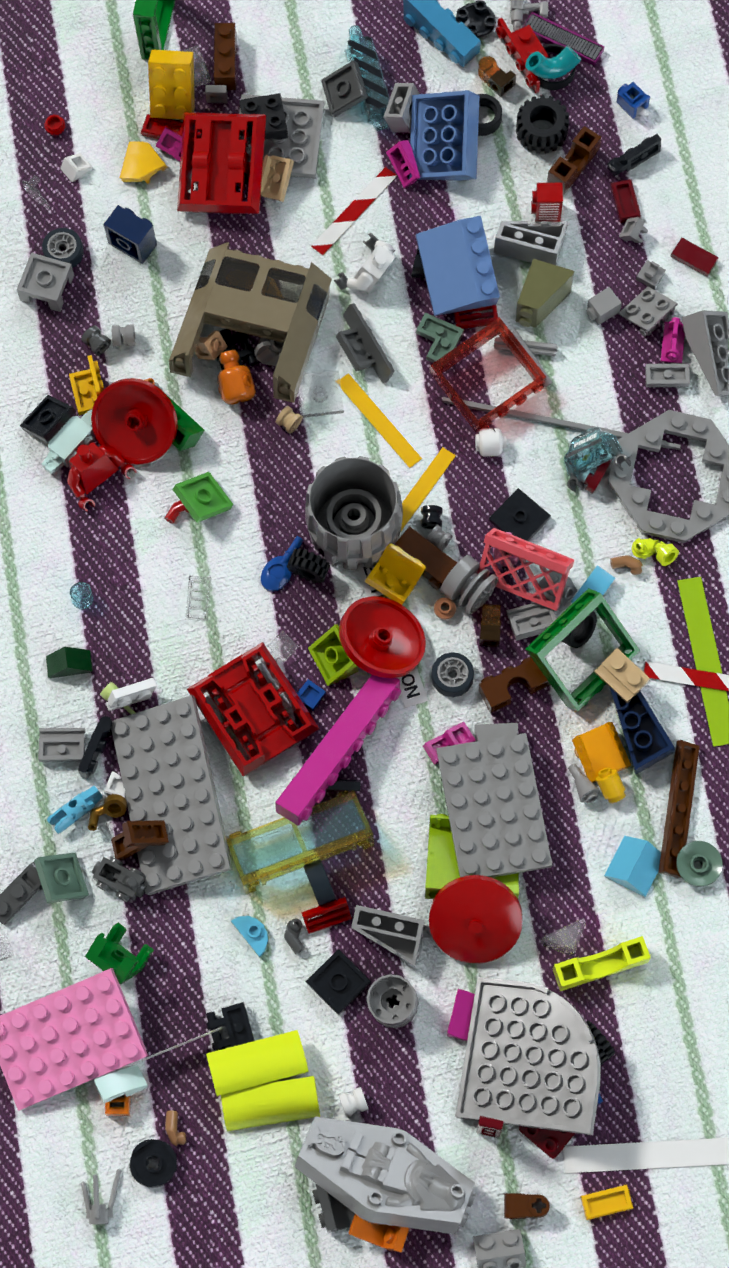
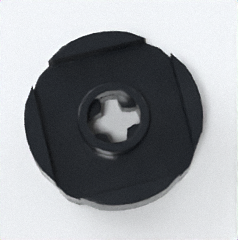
[130,1139,178,1188]

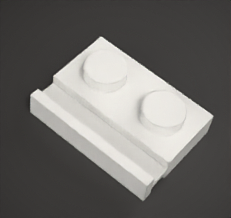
[106,678,157,711]

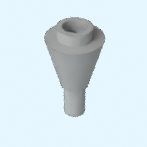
[568,764,600,803]

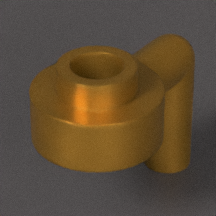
[88,794,127,831]

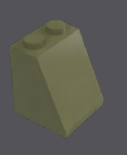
[515,259,574,328]

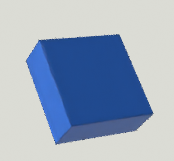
[297,679,326,711]

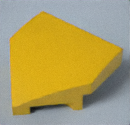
[120,141,168,184]

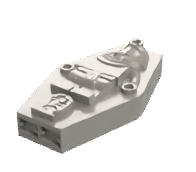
[295,1116,476,1234]

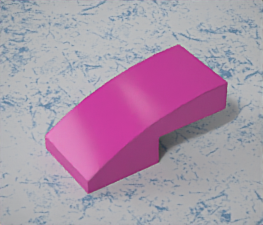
[156,127,182,162]
[423,722,476,765]

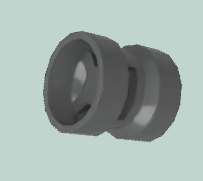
[81,325,111,356]

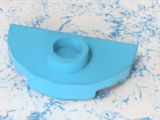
[231,916,268,958]

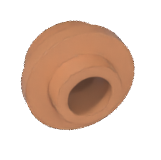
[434,597,456,620]

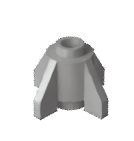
[254,337,284,366]

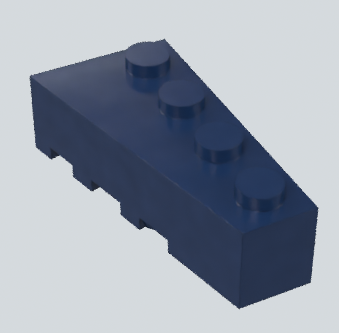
[609,687,675,775]

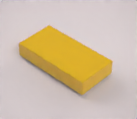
[580,1185,633,1220]

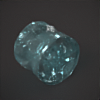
[70,582,93,609]

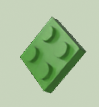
[173,472,233,523]

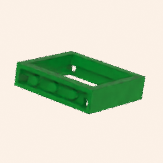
[133,0,175,60]
[525,588,640,711]

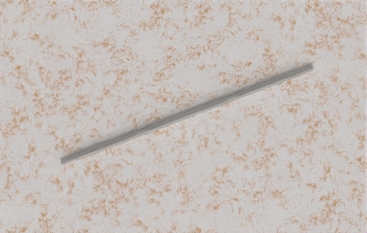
[442,397,681,450]

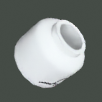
[475,428,507,457]

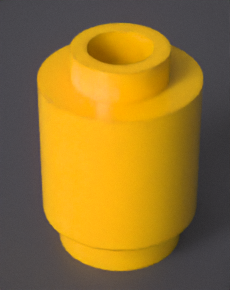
[596,768,626,803]

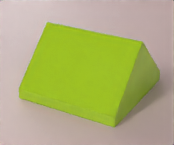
[308,624,359,686]

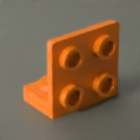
[349,1214,409,1253]

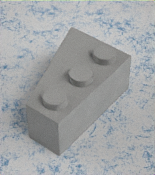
[351,905,425,967]

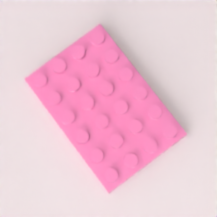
[0,968,148,1111]

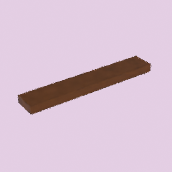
[658,740,700,878]

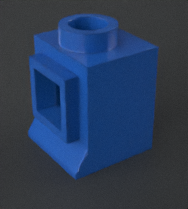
[616,82,650,119]

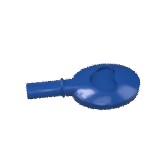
[261,536,304,592]

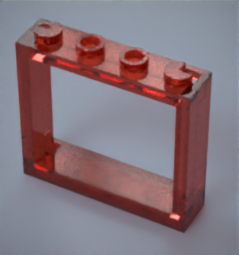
[429,317,546,432]

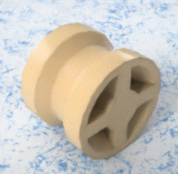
[276,406,303,434]

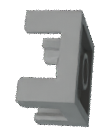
[17,253,74,312]

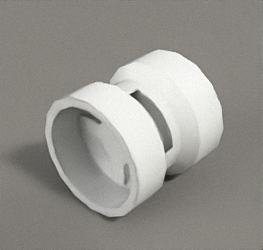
[338,1087,368,1118]

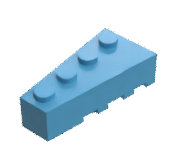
[403,0,481,67]

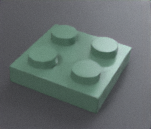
[34,852,89,904]

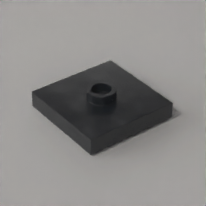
[20,395,76,443]
[489,488,551,541]
[305,949,371,1016]

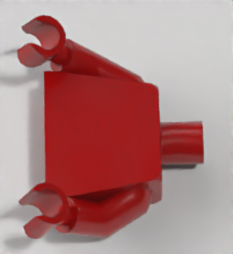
[67,442,137,512]

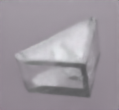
[541,918,586,957]

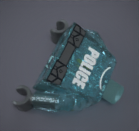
[564,427,631,492]

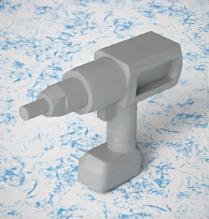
[510,0,548,31]

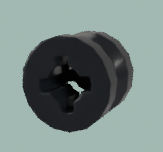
[421,505,443,529]

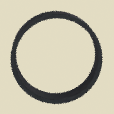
[537,44,576,90]

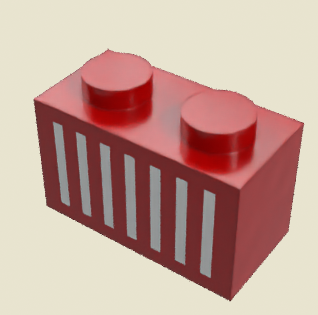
[531,183,563,222]

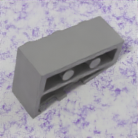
[493,221,568,265]

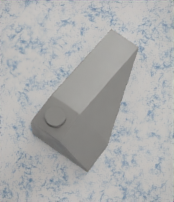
[682,310,729,396]

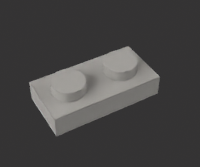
[645,364,690,387]

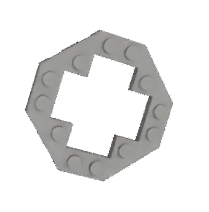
[608,410,729,543]

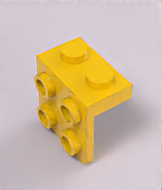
[69,355,104,416]
[365,543,426,605]

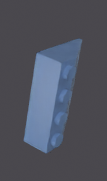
[409,90,480,181]
[416,216,500,316]

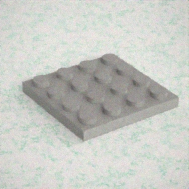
[239,94,324,179]

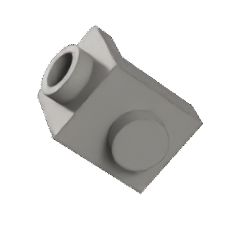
[538,571,577,606]

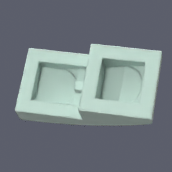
[94,1066,148,1103]

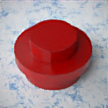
[44,115,65,135]

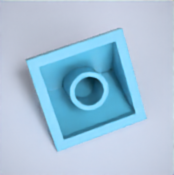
[604,836,661,897]

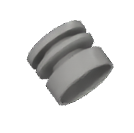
[440,555,499,614]
[367,974,419,1028]

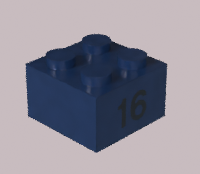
[103,205,157,264]

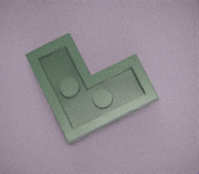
[416,313,464,368]

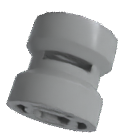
[112,324,135,347]

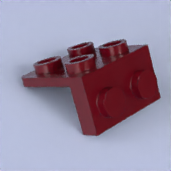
[519,1126,575,1159]

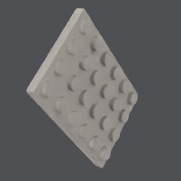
[436,733,552,878]

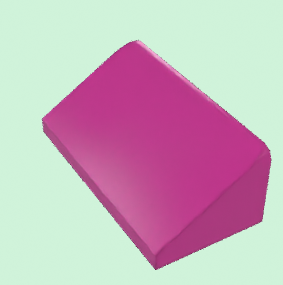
[447,989,475,1041]

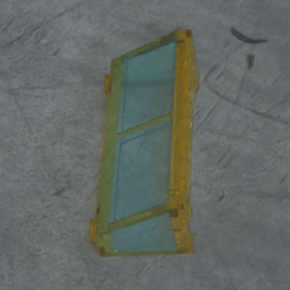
[226,791,374,895]

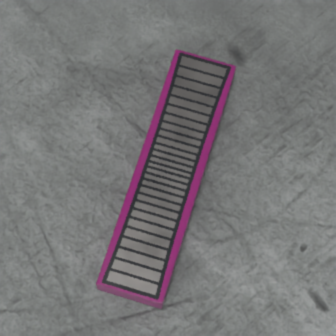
[522,12,605,66]

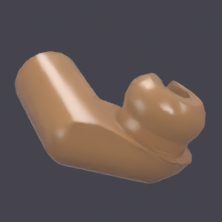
[610,555,643,575]
[165,1110,186,1146]

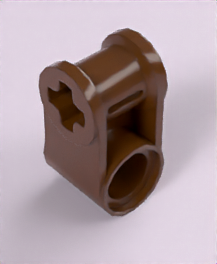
[504,1193,550,1219]

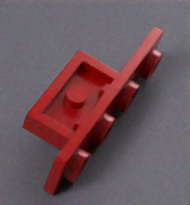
[496,18,549,93]

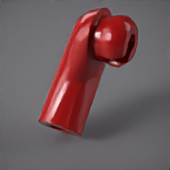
[164,501,189,524]

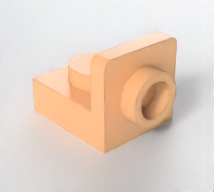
[195,330,227,360]

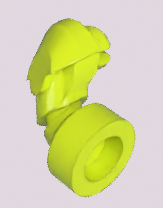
[631,538,679,566]

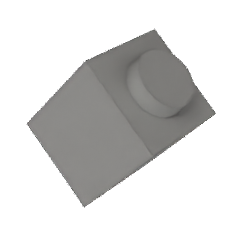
[586,287,622,325]

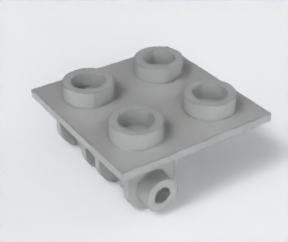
[618,287,678,337]

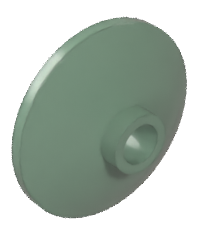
[676,841,723,887]

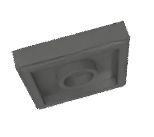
[321,60,368,117]

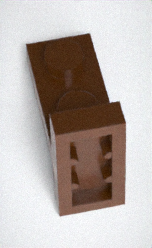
[111,820,169,860]

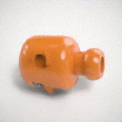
[217,350,256,405]

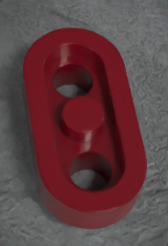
[583,453,614,494]

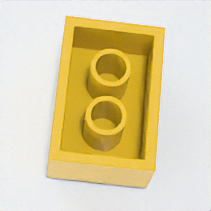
[148,49,195,120]

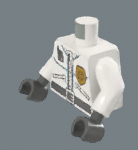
[334,233,395,293]

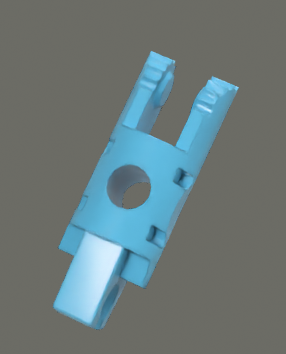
[47,786,103,834]

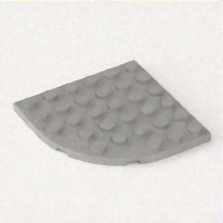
[455,977,601,1135]

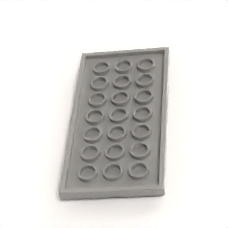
[111,695,233,895]

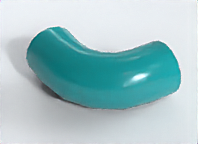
[525,46,582,79]

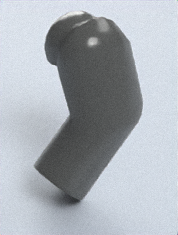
[284,918,305,955]

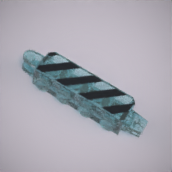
[345,25,390,131]

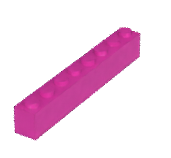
[275,675,401,826]

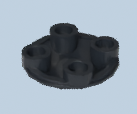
[456,0,496,38]

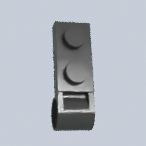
[0,862,43,925]

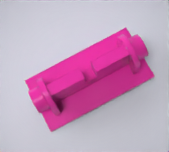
[661,317,685,364]

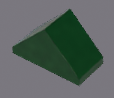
[46,647,93,678]

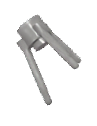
[81,1169,121,1224]

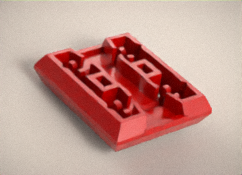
[177,113,266,214]
[187,642,320,777]

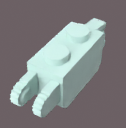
[42,410,95,475]

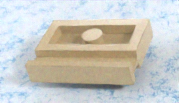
[594,648,650,703]

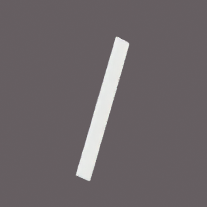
[96,1027,224,1079]

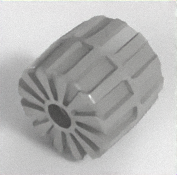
[305,456,403,570]

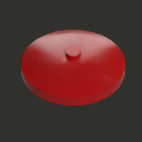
[91,378,178,464]
[339,596,426,678]
[429,875,522,963]

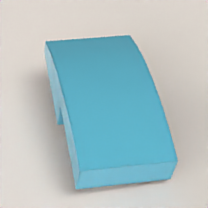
[571,565,615,603]

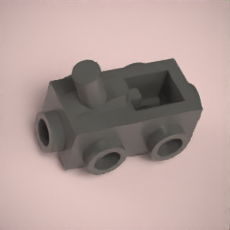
[92,857,147,902]

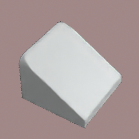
[61,153,93,182]

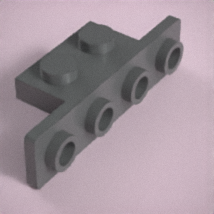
[336,303,394,383]

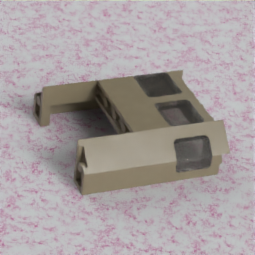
[169,242,332,403]

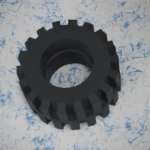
[516,95,569,154]

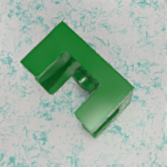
[85,922,154,985]

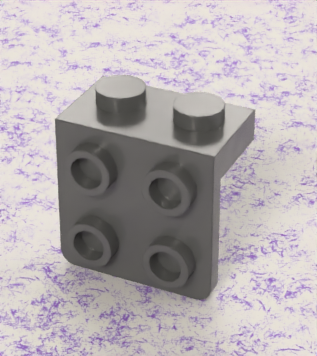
[312,1183,355,1233]

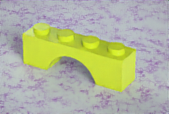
[553,936,651,991]

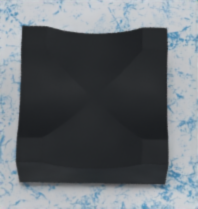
[239,93,288,144]

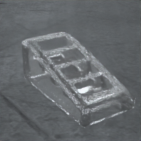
[185,575,212,621]

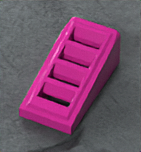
[386,140,420,189]

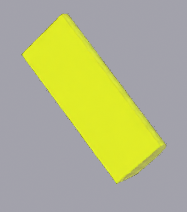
[206,1030,309,1096]
[221,1076,320,1131]

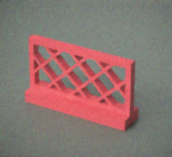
[477,528,574,611]

